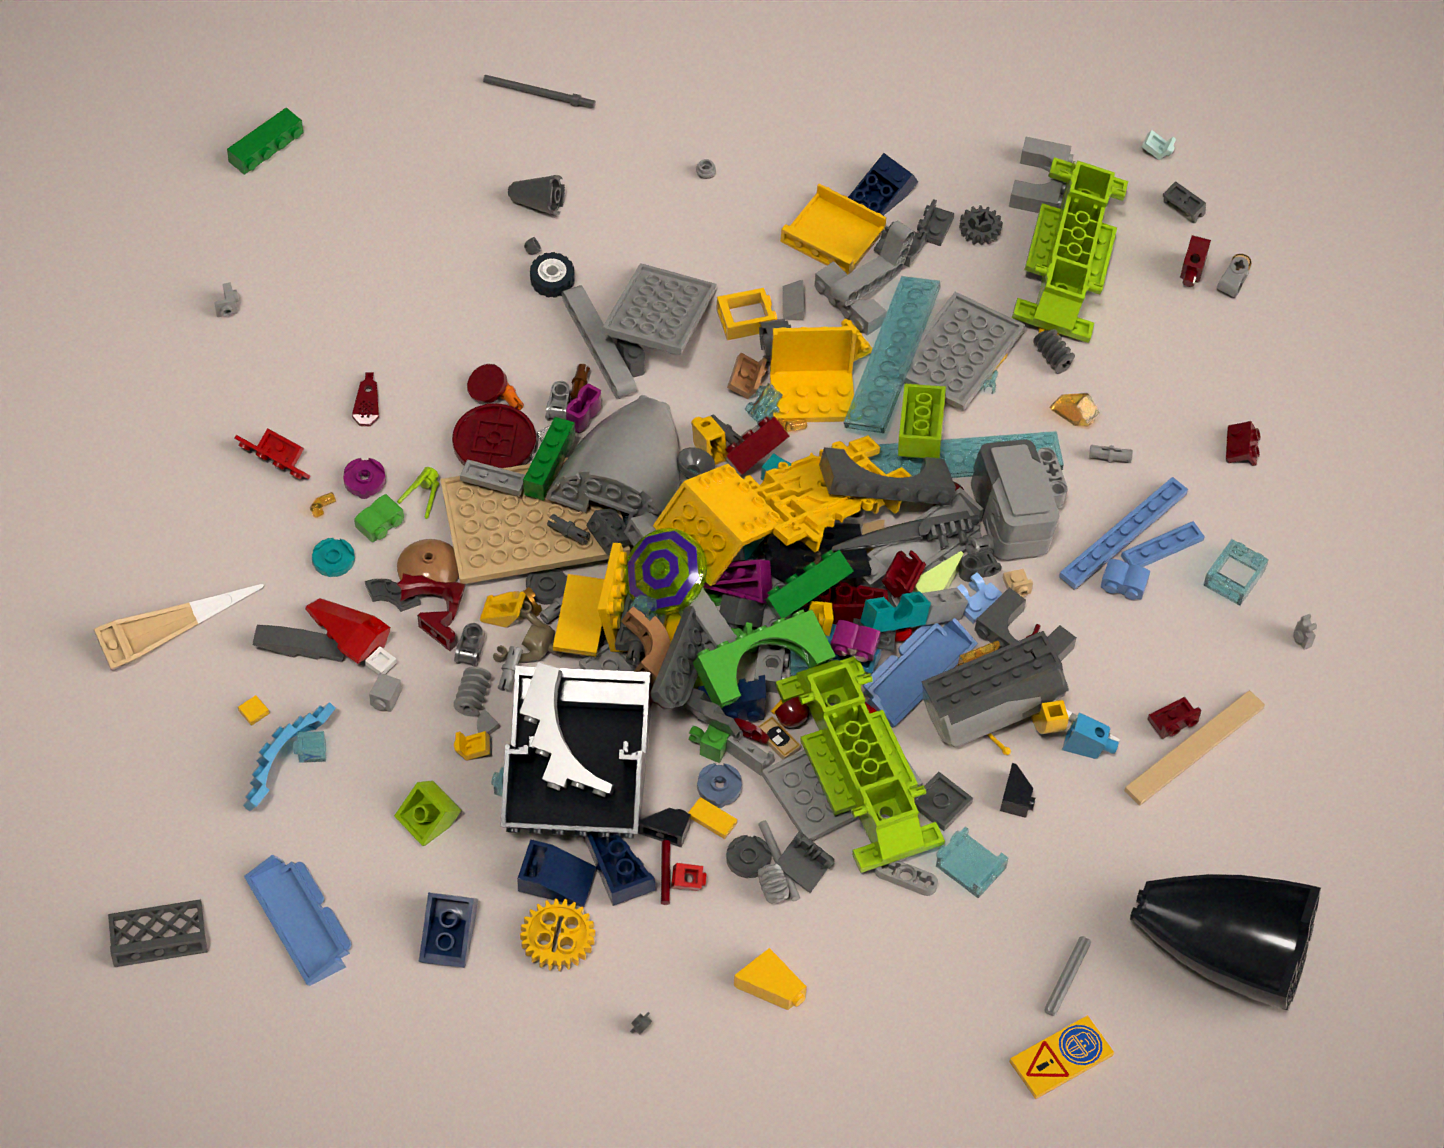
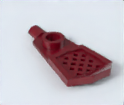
[352,372,379,427]

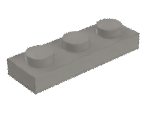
[460,460,525,496]

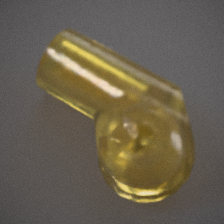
[777,418,807,432]
[310,492,336,518]

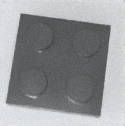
[914,772,973,831]

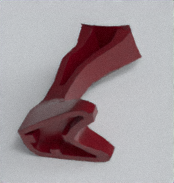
[397,573,466,621]

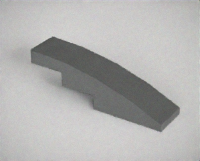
[252,624,344,662]
[683,688,740,737]

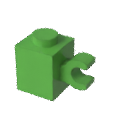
[689,725,730,763]

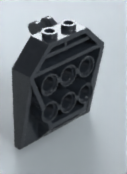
[763,523,872,582]

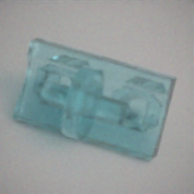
[745,383,782,423]

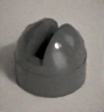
[524,237,541,255]

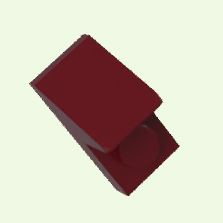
[417,611,456,651]

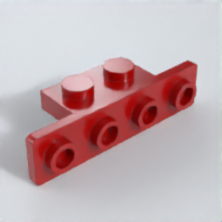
[234,428,310,480]

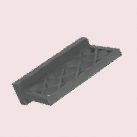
[108,899,208,967]

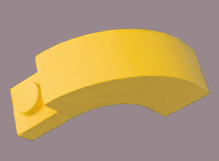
[1031,700,1069,734]

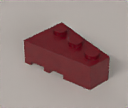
[722,416,790,475]

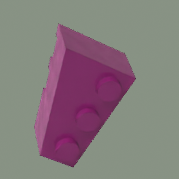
[701,559,772,603]

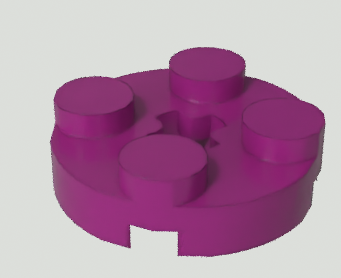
[343,458,386,499]

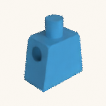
[1062,713,1119,759]

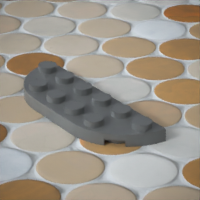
[650,606,704,708]

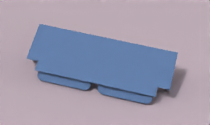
[863,618,978,728]
[244,854,352,986]

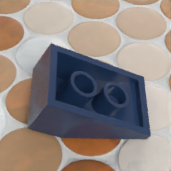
[419,892,478,968]

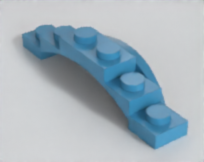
[243,702,336,811]

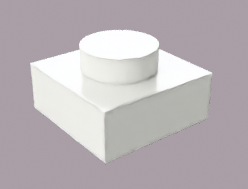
[365,647,397,675]

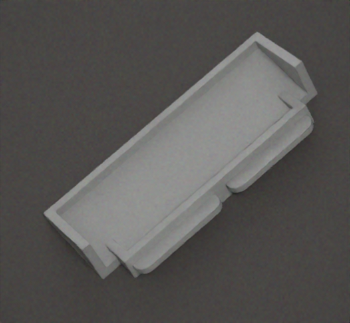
[867,487,983,575]

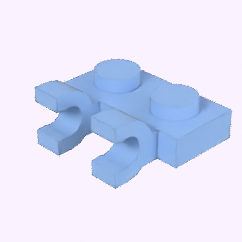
[956,573,1002,624]

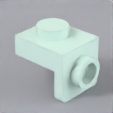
[1142,130,1176,160]

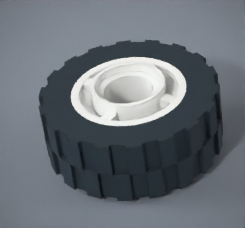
[530,252,574,298]

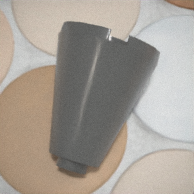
[508,175,565,215]

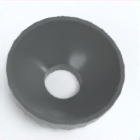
[677,447,715,479]

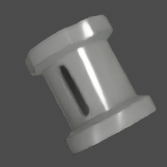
[965,535,994,554]

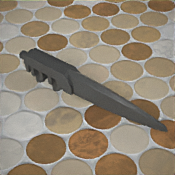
[832,511,980,551]

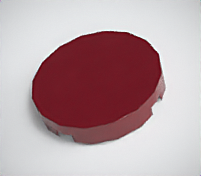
[467,364,507,404]

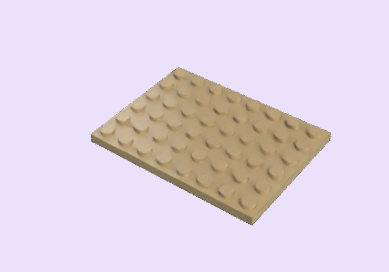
[440,457,630,584]

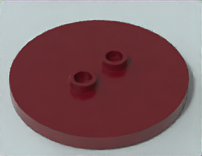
[452,403,536,468]

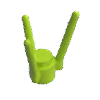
[397,467,440,519]

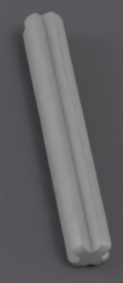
[1044,936,1091,1016]

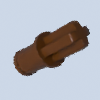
[570,364,590,400]

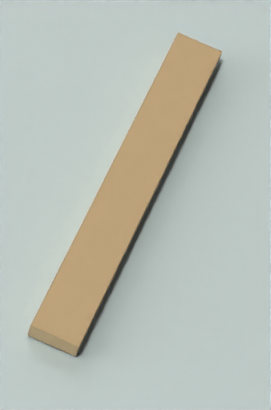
[1124,690,1265,806]

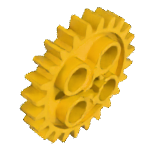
[520,899,595,971]

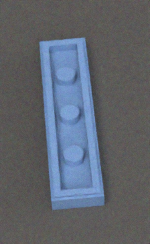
[1121,521,1205,567]

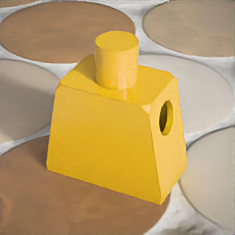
[691,416,726,465]

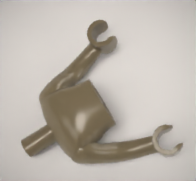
[493,601,562,663]

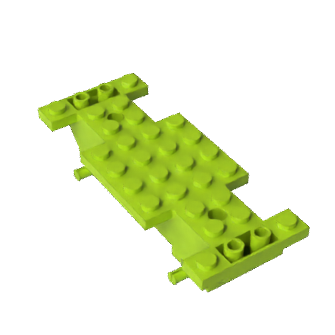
[1012,157,1128,343]
[775,656,945,873]

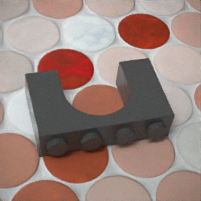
[974,587,1077,661]

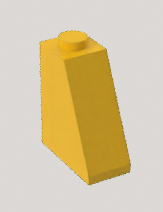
[734,948,807,1010]

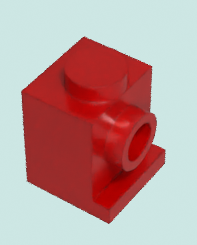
[671,863,706,891]

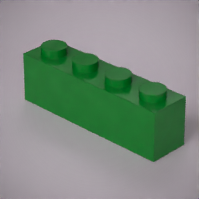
[227,108,303,175]
[523,417,576,501]
[765,550,854,620]

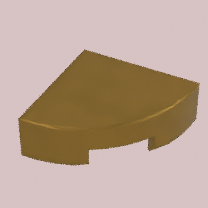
[523,587,542,617]

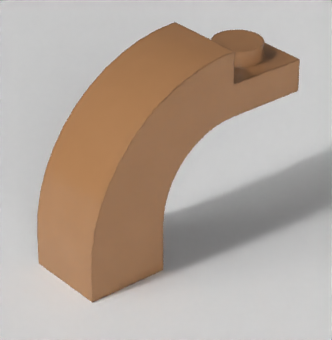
[621,606,671,685]

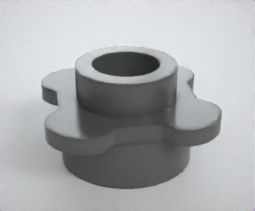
[630,1012,652,1035]

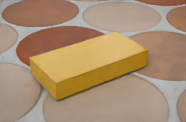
[688,797,738,839]

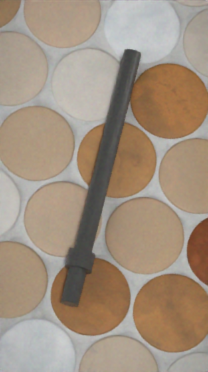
[483,75,596,108]

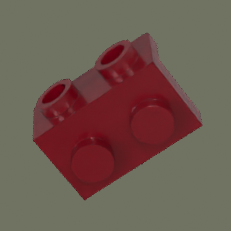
[1226,421,1261,466]
[1147,697,1202,739]

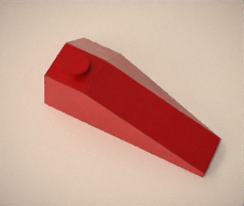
[305,598,391,664]

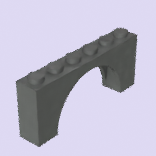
[819,447,956,505]

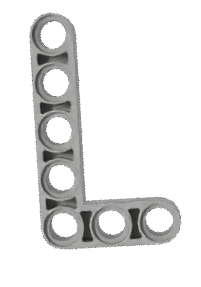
[830,220,915,306]

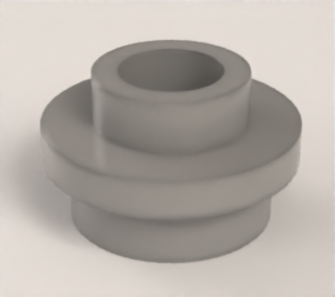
[696,159,716,178]

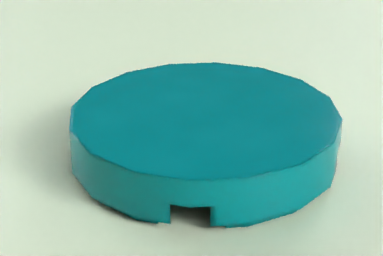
[312,538,355,577]

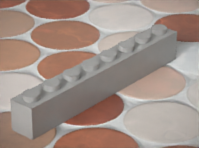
[624,513,737,651]

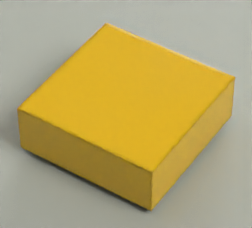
[238,695,270,726]

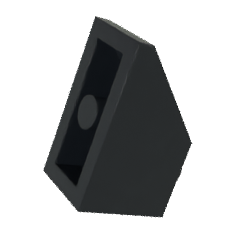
[1000,763,1036,818]
[640,808,691,848]

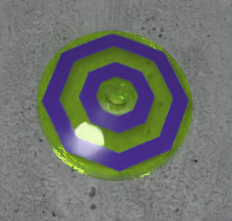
[625,528,707,615]

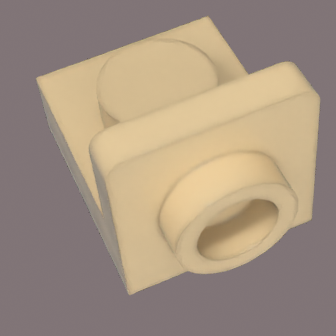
[1002,568,1033,597]

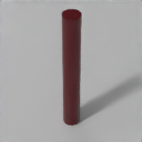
[661,840,671,905]

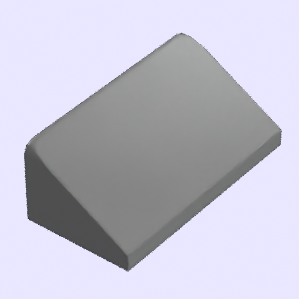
[783,280,804,320]

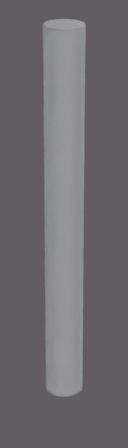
[758,820,800,901]

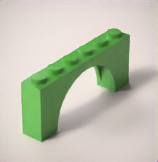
[693,610,836,708]

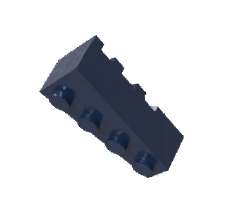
[583,832,656,906]

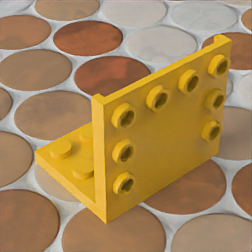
[769,326,857,423]
[653,463,784,586]
[598,543,700,652]

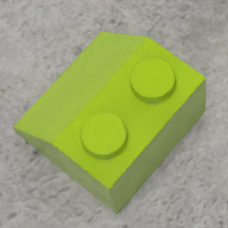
[394,780,462,846]

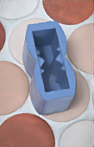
[1101,559,1150,600]

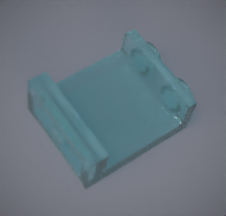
[936,826,1009,898]

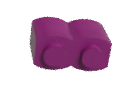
[566,384,601,433]
[831,620,881,662]

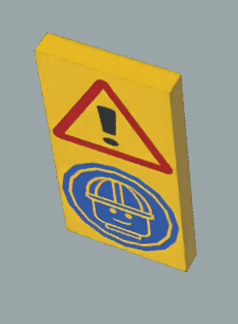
[1009,1015,1114,1099]

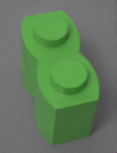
[354,494,404,542]

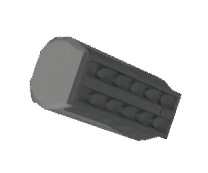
[921,631,1069,747]

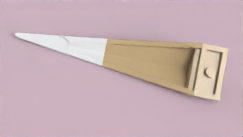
[94,584,264,670]

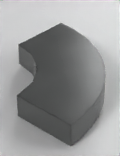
[365,578,421,612]

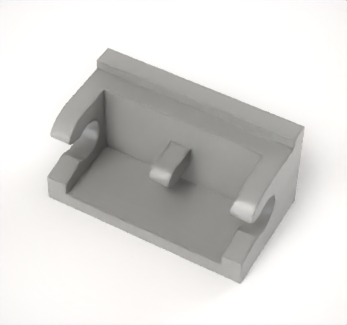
[922,588,968,625]
[726,730,775,776]

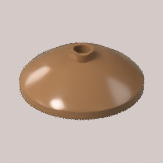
[397,539,459,595]

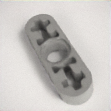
[874,860,938,896]

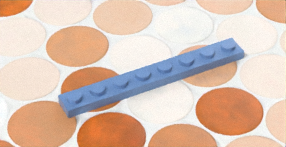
[1059,477,1188,590]

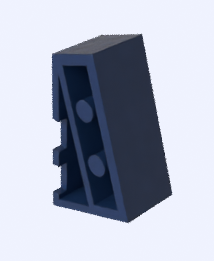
[698,675,766,722]

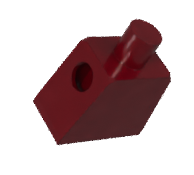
[1180,235,1211,287]

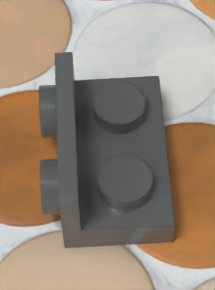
[917,199,954,246]
[586,509,632,555]

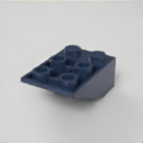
[848,153,918,216]
[517,839,597,907]

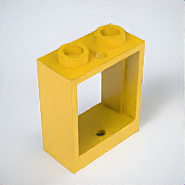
[716,288,777,340]

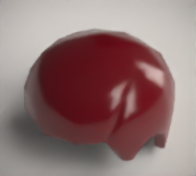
[775,696,809,728]

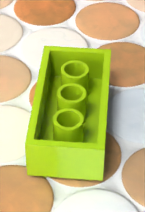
[898,384,946,458]

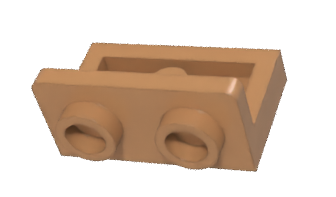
[727,353,767,399]

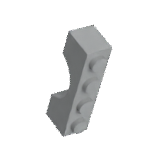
[814,262,887,335]

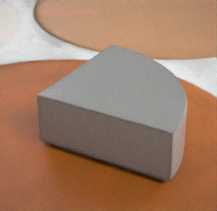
[477,710,499,735]

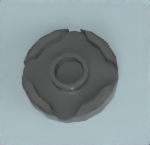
[526,568,567,605]
[726,835,771,878]

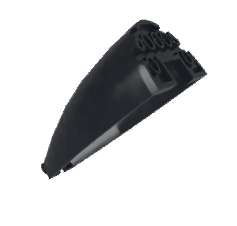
[1130,874,1321,1010]

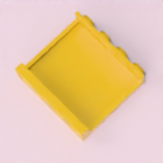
[780,184,887,275]

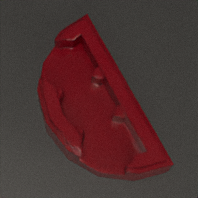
[734,718,770,744]

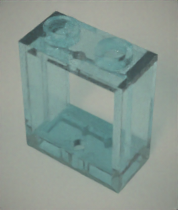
[1203,539,1269,606]

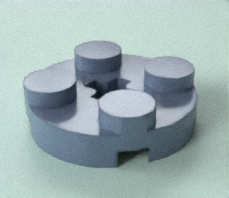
[697,763,742,808]

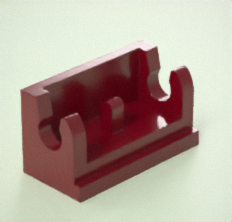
[882,550,926,598]

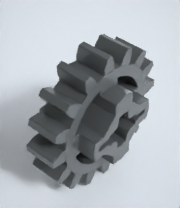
[959,205,1003,245]

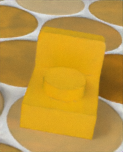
[808,601,834,636]

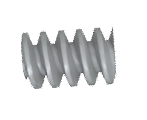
[454,667,491,716]

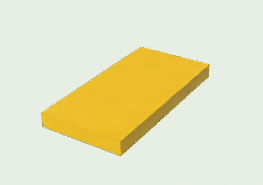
[553,574,604,657]

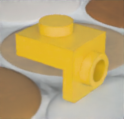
[454,731,490,761]

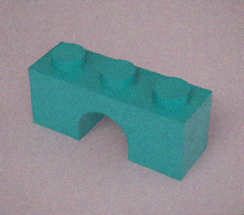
[860,591,931,632]

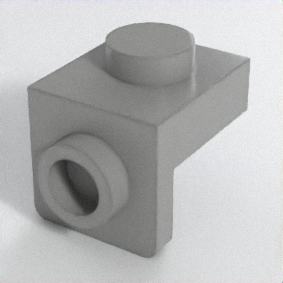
[214,282,239,317]

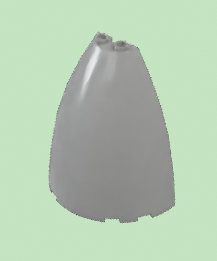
[546,395,680,525]

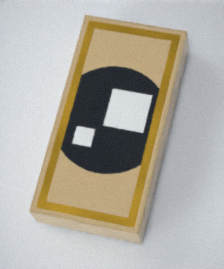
[757,716,801,760]

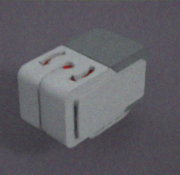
[971,439,1068,560]

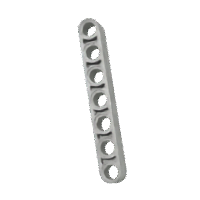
[561,285,637,398]

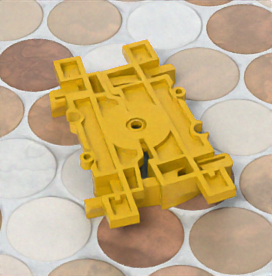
[743,435,912,552]

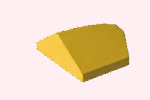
[480,591,526,628]

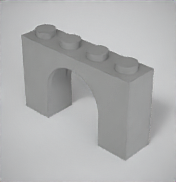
[1009,137,1074,213]

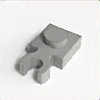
[1294,614,1317,650]

